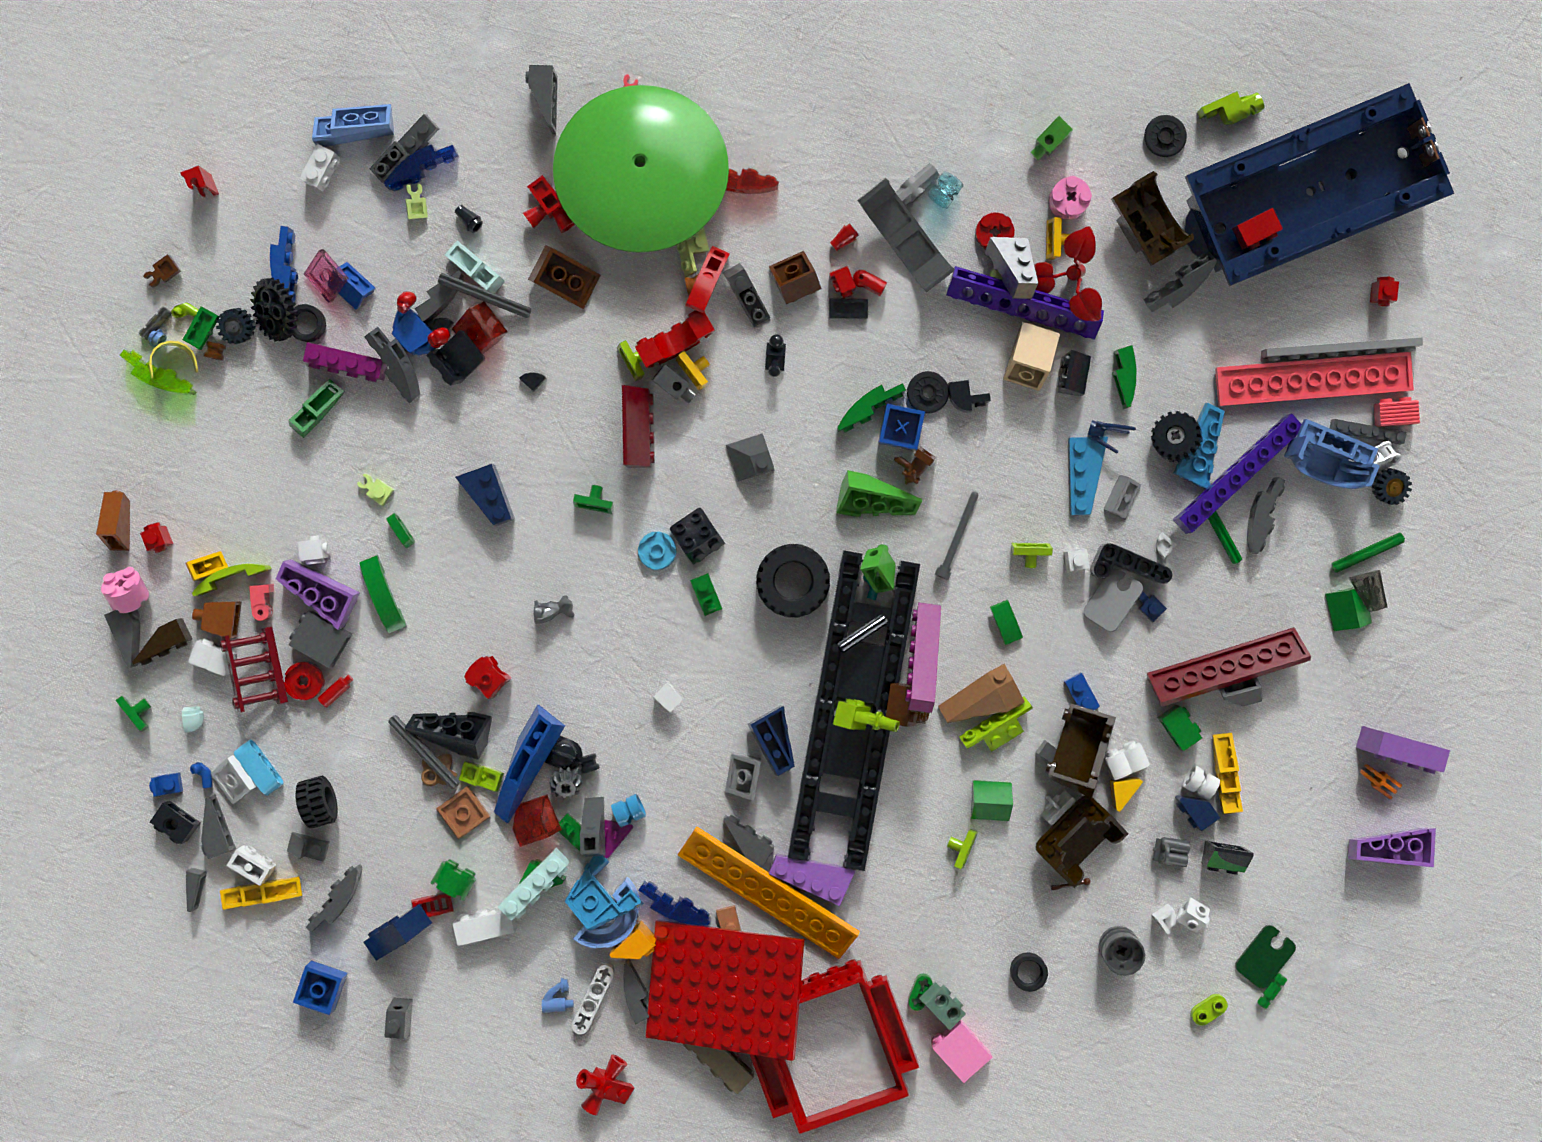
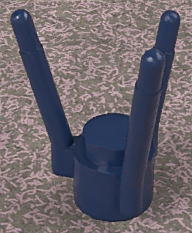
[1087,420,1136,453]

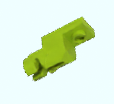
[1197,91,1265,125]

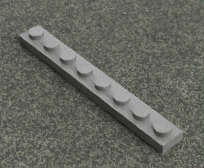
[1261,337,1423,362]

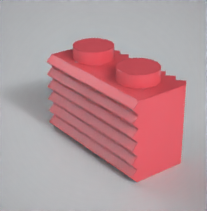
[1374,397,1420,427]

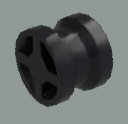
[577,753,600,774]

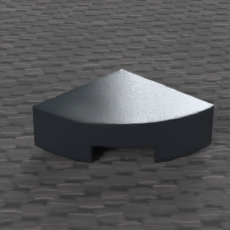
[426,318,454,330]
[519,372,546,392]

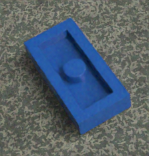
[1064,672,1100,710]

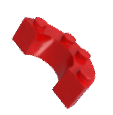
[635,310,715,368]

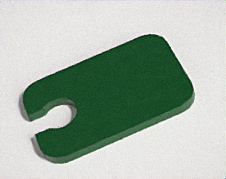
[1235,925,1296,988]

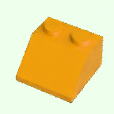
[609,920,656,959]

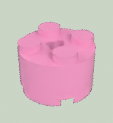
[1049,176,1092,220]
[101,567,149,613]

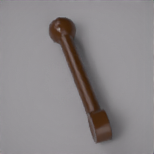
[1051,878,1091,890]

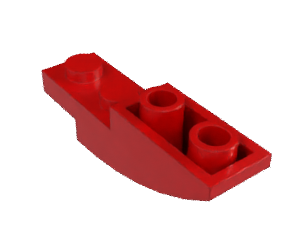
[685,246,730,313]

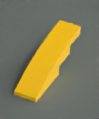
[1212,733,1243,815]
[220,876,302,910]

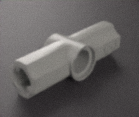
[895,163,940,206]

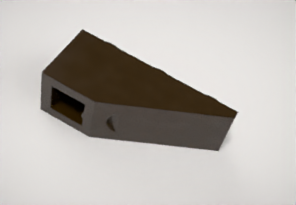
[132,618,192,666]

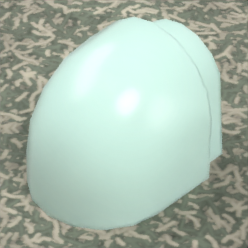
[182,706,204,733]

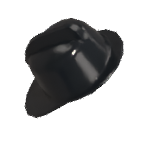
[545,736,583,770]

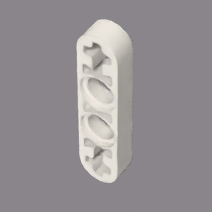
[572,963,615,1034]

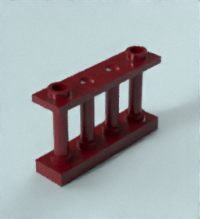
[220,626,288,713]

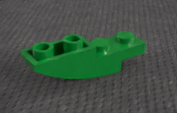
[837,383,906,433]

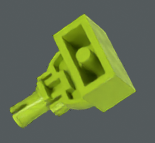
[833,699,900,732]

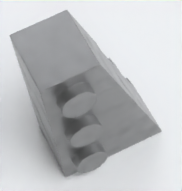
[985,237,1038,299]

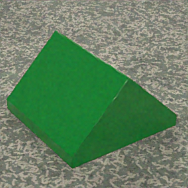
[1325,585,1372,631]
[971,780,1013,821]

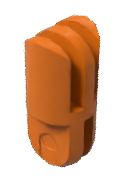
[1360,764,1402,800]

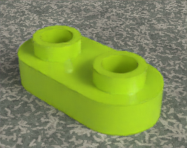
[1190,994,1228,1026]

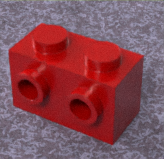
[1232,208,1283,250]

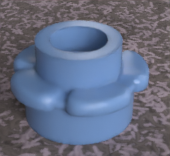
[148,329,167,347]

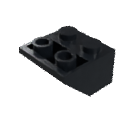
[1056,350,1091,396]

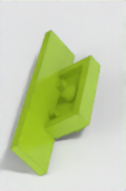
[959,696,1033,752]

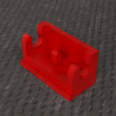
[180,166,219,197]

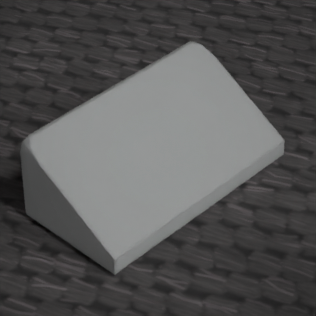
[1104,475,1142,519]

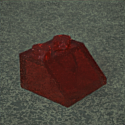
[452,301,508,354]
[512,794,562,847]

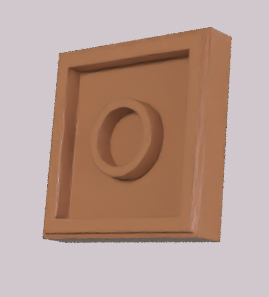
[436,786,490,840]

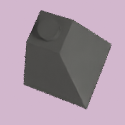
[726,433,775,482]
[1219,677,1262,706]

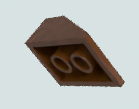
[528,245,601,309]

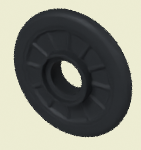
[1144,115,1187,157]
[907,371,949,414]

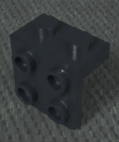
[426,330,485,386]
[670,508,726,565]

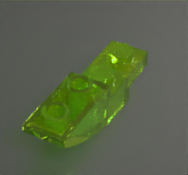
[119,349,197,395]

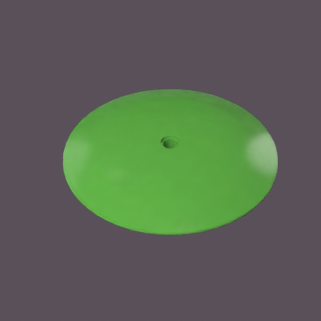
[553,85,729,253]

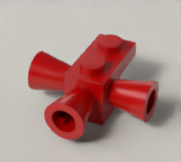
[523,175,575,233]
[576,1054,635,1116]

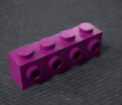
[303,342,387,383]

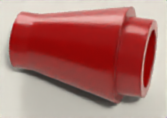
[830,223,859,251]

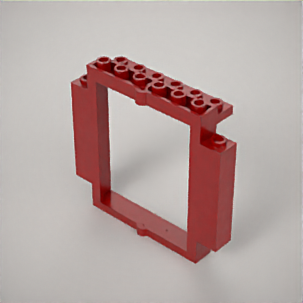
[750,959,919,1134]

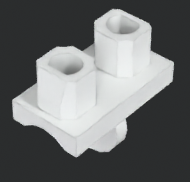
[1041,790,1076,825]

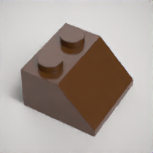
[769,251,822,305]

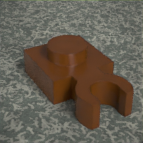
[143,254,181,287]

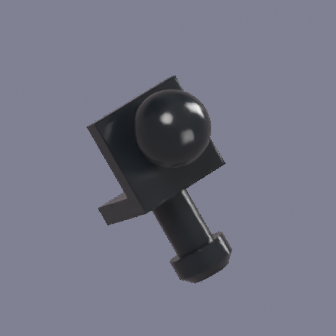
[765,334,786,377]

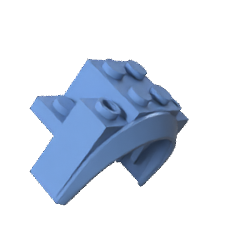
[1284,419,1380,489]

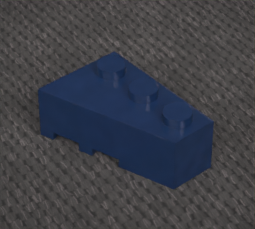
[455,464,515,526]
[747,705,795,776]
[363,904,432,961]

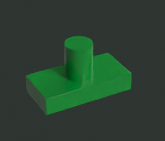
[182,306,220,350]
[573,485,613,514]
[115,696,151,732]

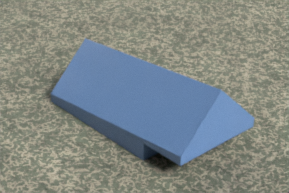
[312,104,394,147]

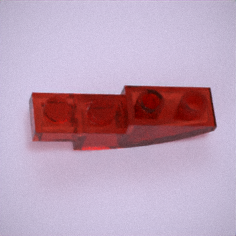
[726,168,779,194]

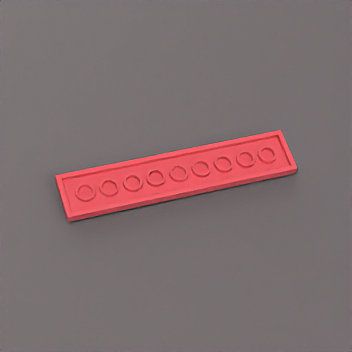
[1215,352,1414,407]

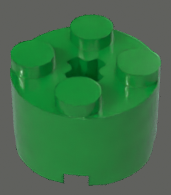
[431,859,476,901]

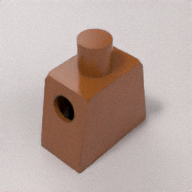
[192,601,242,639]

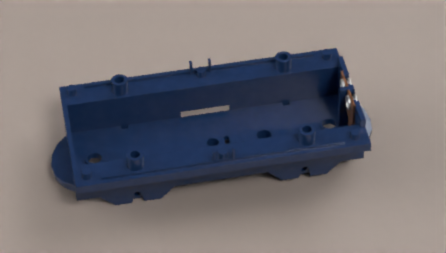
[1184,83,1455,286]

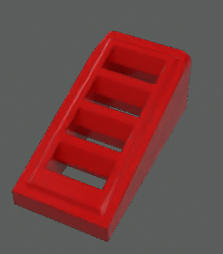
[411,893,454,917]

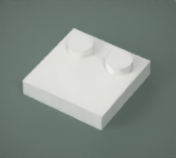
[211,755,256,804]

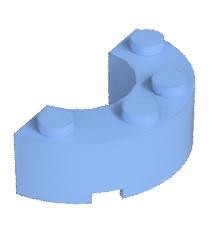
[573,877,640,949]

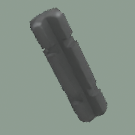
[139,307,171,340]

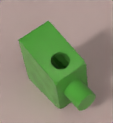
[1030,116,1073,160]
[860,544,896,593]

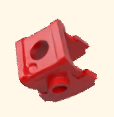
[464,656,511,699]

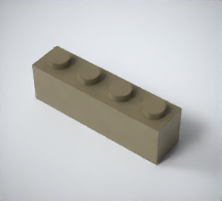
[683,1044,754,1094]

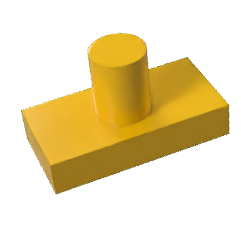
[1046,217,1070,260]
[676,351,710,391]

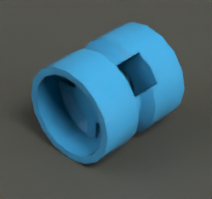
[611,794,646,828]

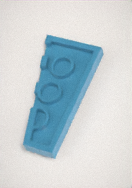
[1173,403,1225,489]
[1068,437,1108,515]

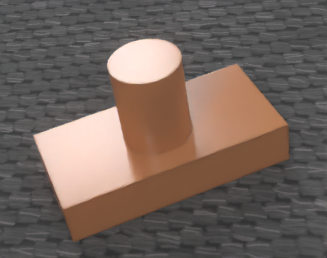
[716,905,742,931]

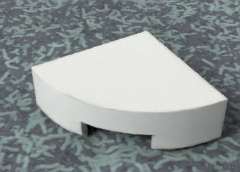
[1156,532,1177,559]

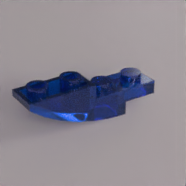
[384,144,459,191]
[638,881,711,925]

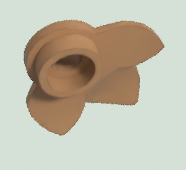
[421,754,457,786]

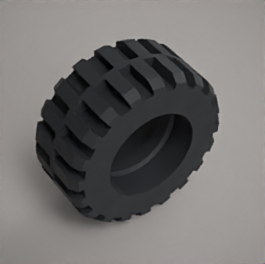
[756,544,830,618]

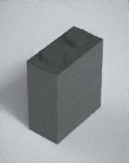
[289,611,352,668]

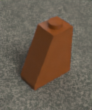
[96,490,130,551]

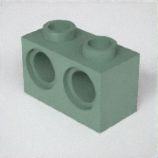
[919,982,966,1030]

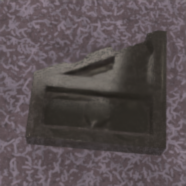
[1349,570,1388,612]

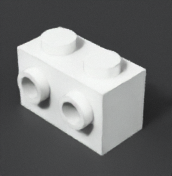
[300,144,340,192]
[227,845,276,886]

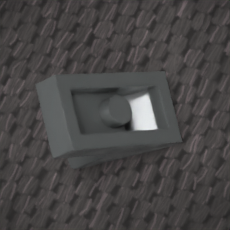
[287,832,330,861]

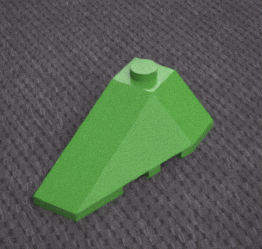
[836,470,922,517]

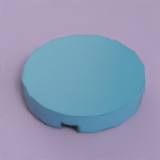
[638,532,676,570]

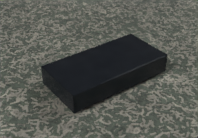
[829,298,868,319]

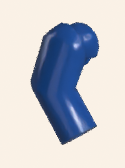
[190,762,212,788]

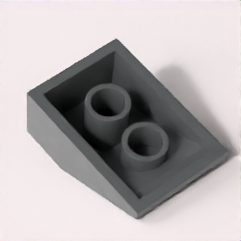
[525,65,558,134]

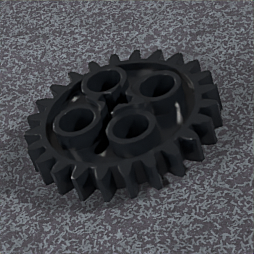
[250,277,298,342]

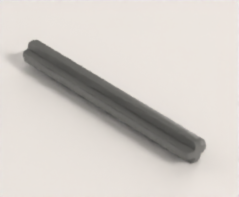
[438,273,531,318]
[388,715,460,789]

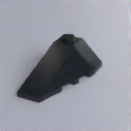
[405,712,492,760]

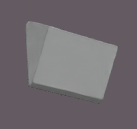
[725,754,761,800]

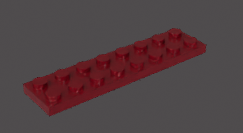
[1147,627,1311,707]

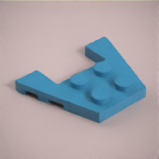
[565,855,644,931]

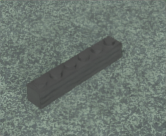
[1330,419,1406,445]

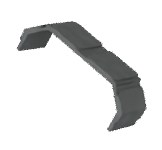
[857,178,955,292]

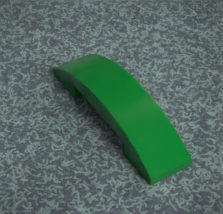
[359,555,407,634]

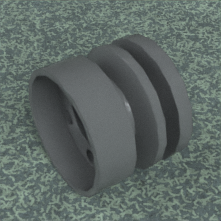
[1098,926,1146,976]

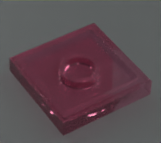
[304,249,349,303]

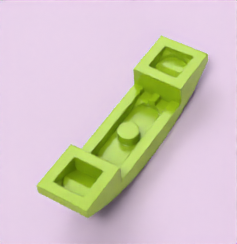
[192,564,272,596]

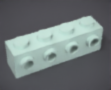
[498,848,570,921]

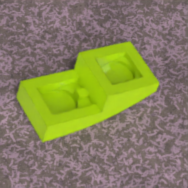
[459,761,504,792]

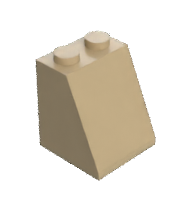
[1003,322,1060,391]

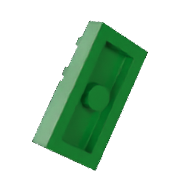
[690,573,723,616]
[554,813,581,851]

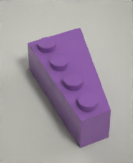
[1348,827,1436,867]

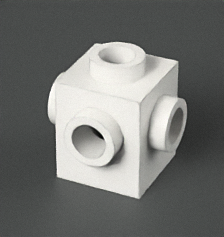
[1176,897,1210,932]

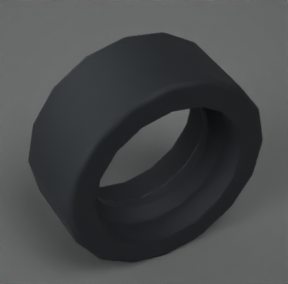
[291,304,326,342]
[1010,952,1048,992]

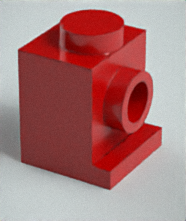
[829,266,856,298]

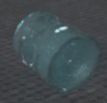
[927,171,964,209]

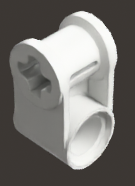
[1373,441,1401,471]

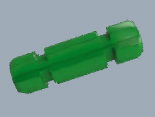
[1257,973,1287,1009]

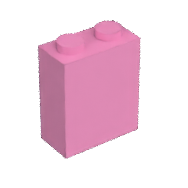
[931,1020,993,1083]

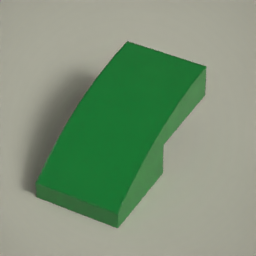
[990,600,1023,645]

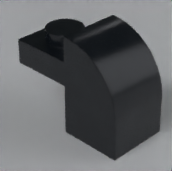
[948,380,991,413]

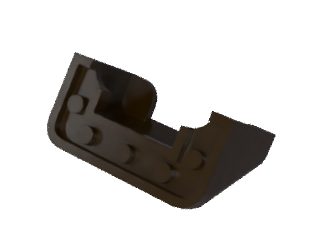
[1045,703,1116,798]
[1035,796,1129,888]

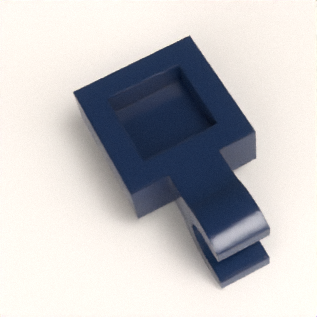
[1138,592,1167,622]

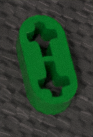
[386,513,415,548]
[908,973,933,1011]

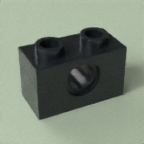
[150,800,201,844]

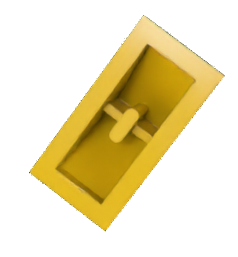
[185,551,228,581]
[1110,777,1143,812]

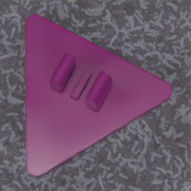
[604,820,633,858]

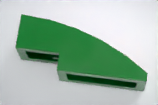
[1112,345,1137,409]
[289,379,344,438]

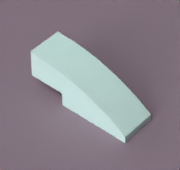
[445,241,505,294]

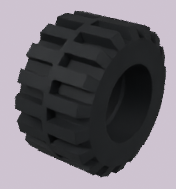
[295,775,338,829]

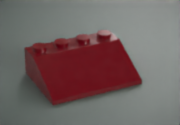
[622,385,655,468]

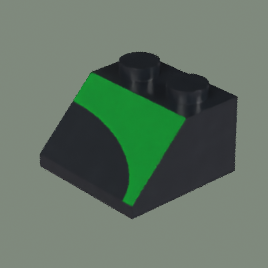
[1201,840,1254,875]

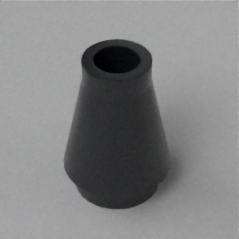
[454,205,483,233]

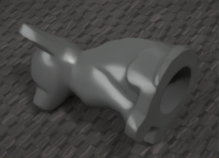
[533,595,575,624]

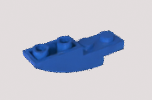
[270,226,298,302]

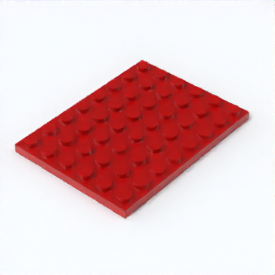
[646,920,805,1061]

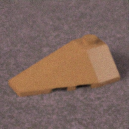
[938,664,1025,723]

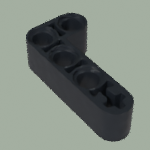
[1090,543,1172,584]

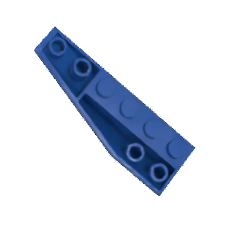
[494,705,565,823]

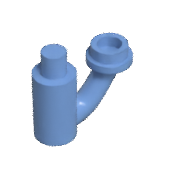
[542,978,574,1013]

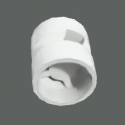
[1183,765,1220,801]

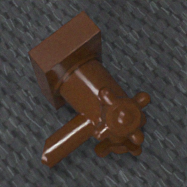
[894,447,937,485]

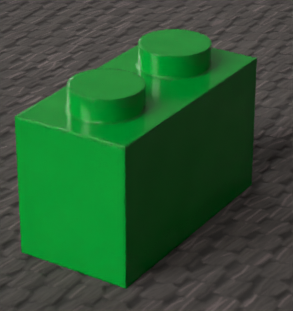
[1157,705,1202,751]

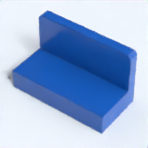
[328,262,375,310]

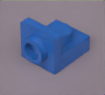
[149,772,183,797]

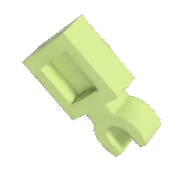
[405,184,428,219]
[357,474,394,506]

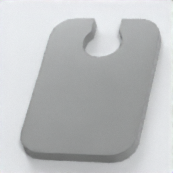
[1084,569,1143,632]

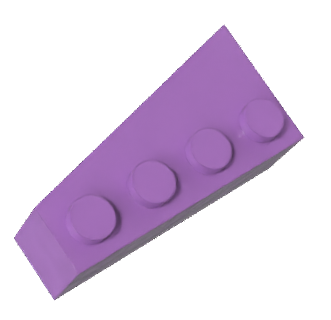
[275,559,360,630]
[1356,726,1450,774]
[768,854,856,906]

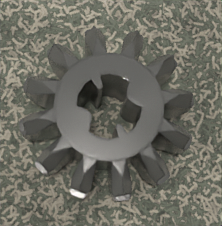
[549,766,583,800]

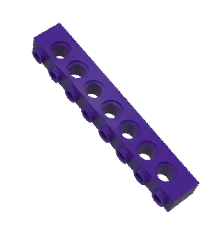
[946,266,1104,340]
[1173,413,1302,534]

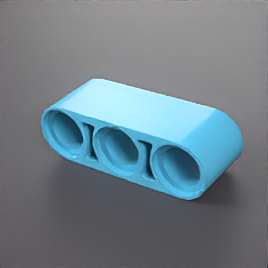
[234,740,284,796]

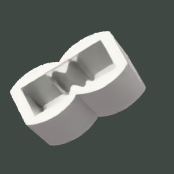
[188,638,237,676]
[1104,741,1150,780]

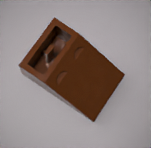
[886,683,930,727]

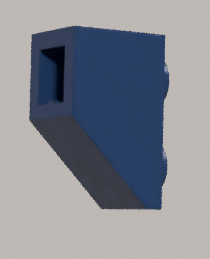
[1175,795,1220,831]

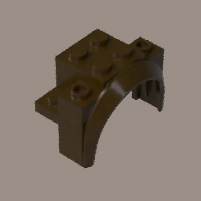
[1111,171,1194,266]

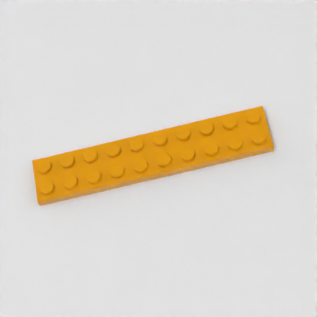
[677,826,860,959]

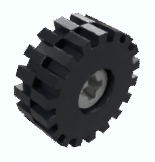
[1151,411,1203,463]

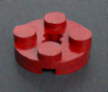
[975,212,1015,250]
[284,662,325,700]

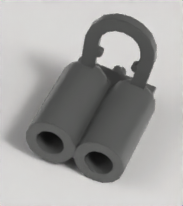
[1152,837,1190,867]

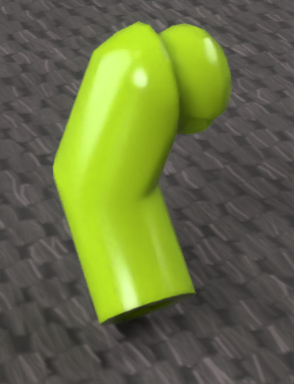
[171,303,199,318]

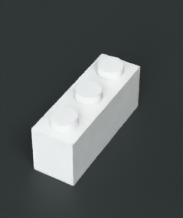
[452,906,517,946]

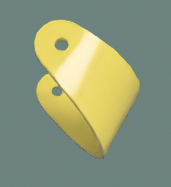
[149,341,198,378]

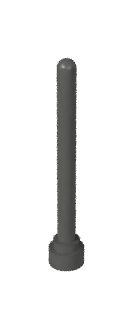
[934,491,979,580]

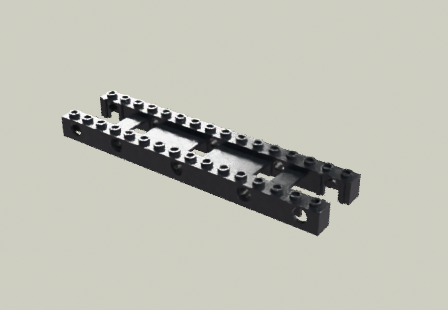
[788,550,920,871]

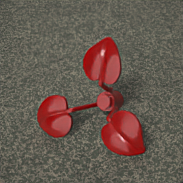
[1034,226,1102,321]

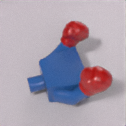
[391,291,450,356]

